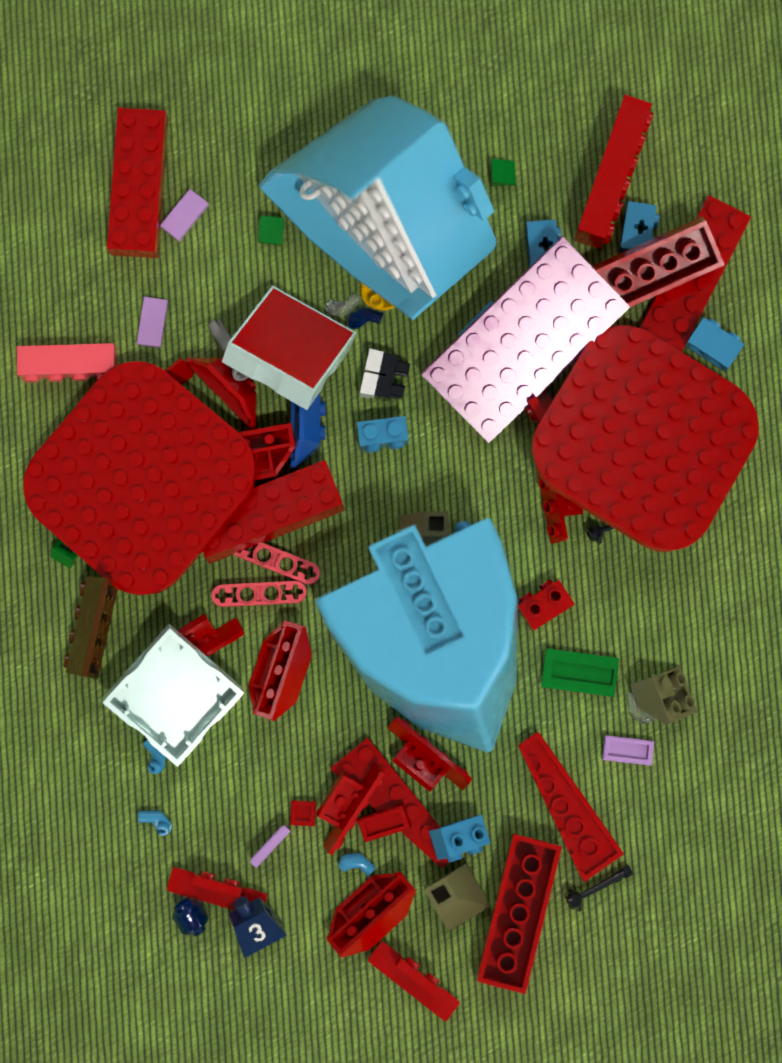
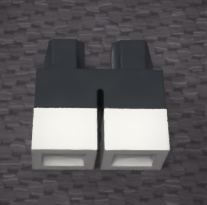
[360,349,410,402]

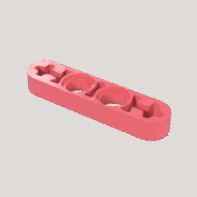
[234,543,320,585]
[211,581,307,607]

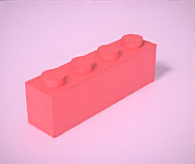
[17,343,117,383]

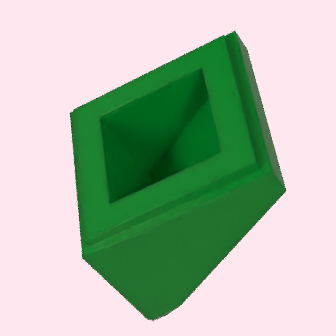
[491,159,516,186]
[258,215,285,245]
[50,539,78,568]

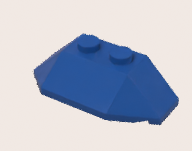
[290,394,326,470]

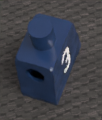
[229,896,287,958]

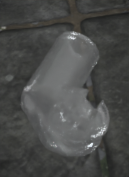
[325,293,362,316]
[626,693,655,724]

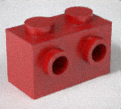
[517,579,575,632]

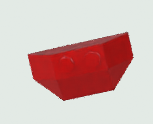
[185,358,258,430]
[238,423,295,481]
[248,620,312,721]
[326,872,416,958]

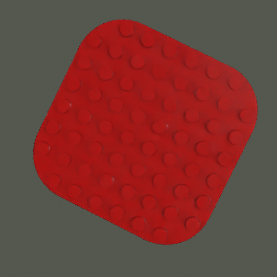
[531,325,759,552]
[23,361,256,596]

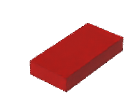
[357,803,412,842]

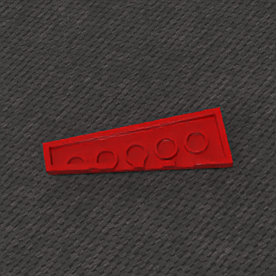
[518,731,624,882]
[330,738,450,869]

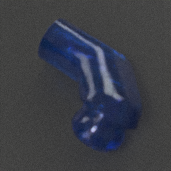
[348,308,383,330]

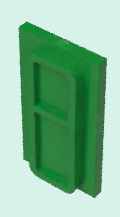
[541,648,619,697]

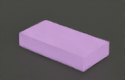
[160,189,209,242]
[136,297,169,348]
[602,735,654,766]
[250,824,292,868]

